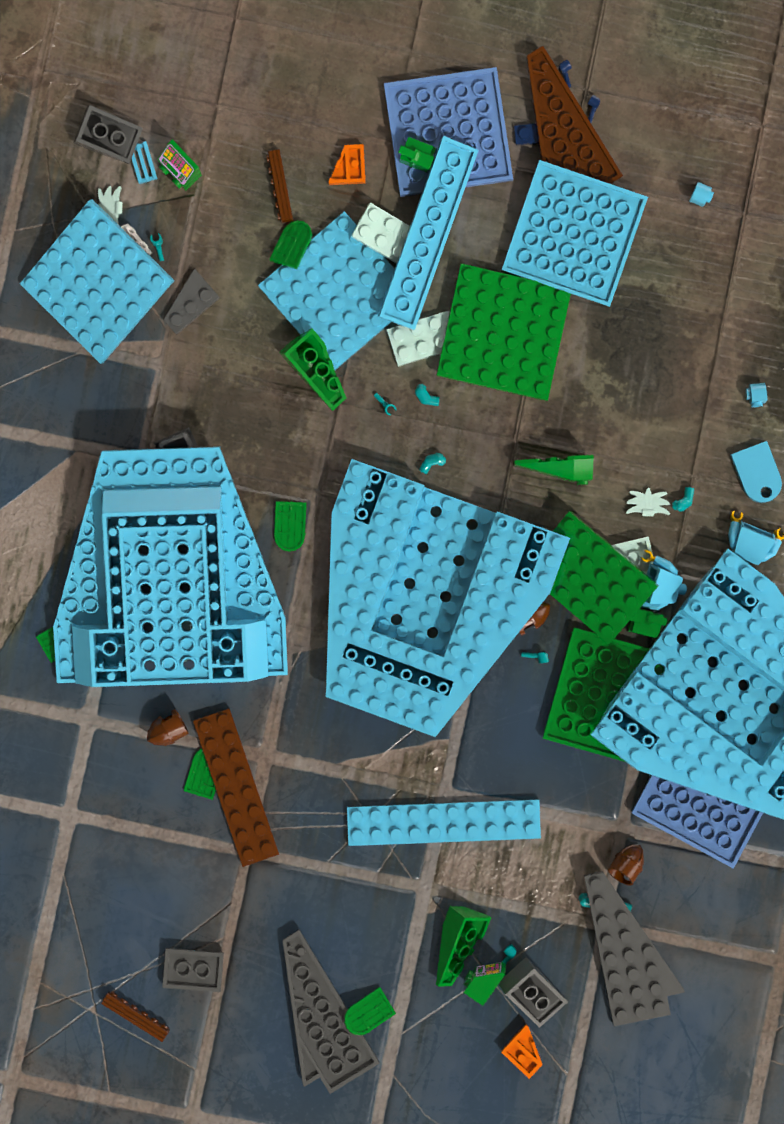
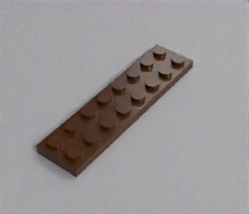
[193,708,279,867]

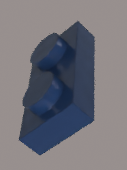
[514,124,539,145]

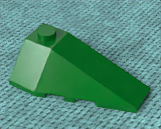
[279,328,347,411]
[513,455,594,485]
[436,906,491,987]

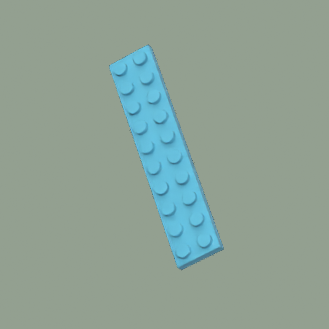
[378,136,478,330]
[347,799,541,846]

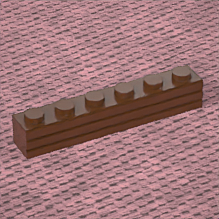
[266,149,293,223]
[101,992,170,1042]

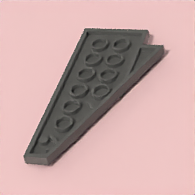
[584,871,685,1026]
[283,929,380,1094]

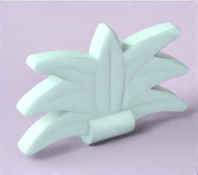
[98,186,123,225]
[626,488,670,517]

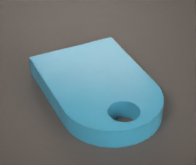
[730,441,782,503]

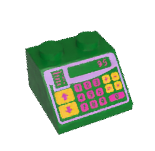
[157,139,202,191]
[463,962,506,1006]

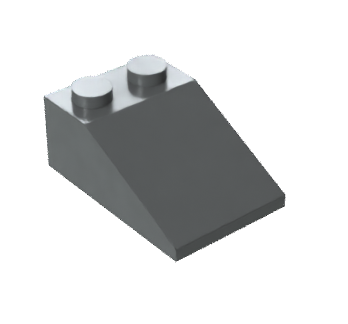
[73,105,143,164]
[499,957,568,1028]

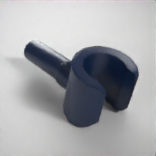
[558,60,572,88]
[588,95,600,123]

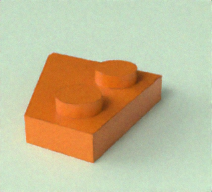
[329,144,366,185]
[501,1024,543,1079]

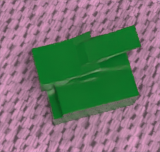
[398,137,436,173]
[627,609,667,639]

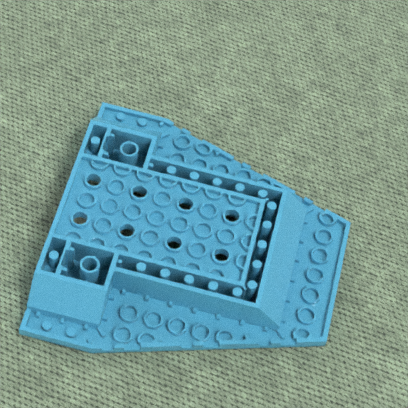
[53,447,288,687]
[326,459,570,737]
[590,549,784,820]

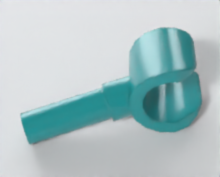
[150,233,164,261]
[374,393,396,415]
[521,652,549,664]
[502,944,517,964]

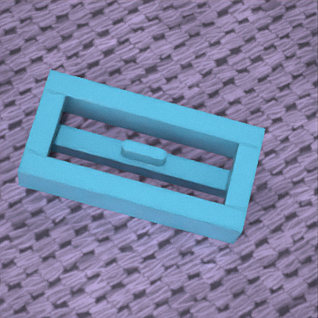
[132,141,158,184]

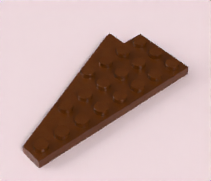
[526,46,623,184]

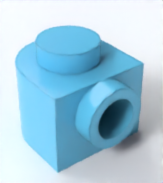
[689,182,714,207]
[745,383,767,407]

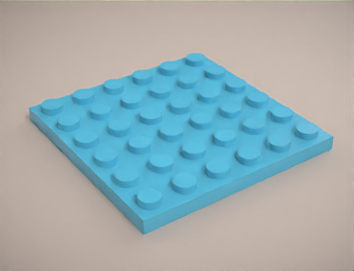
[502,160,648,307]
[20,199,175,364]
[258,211,395,370]

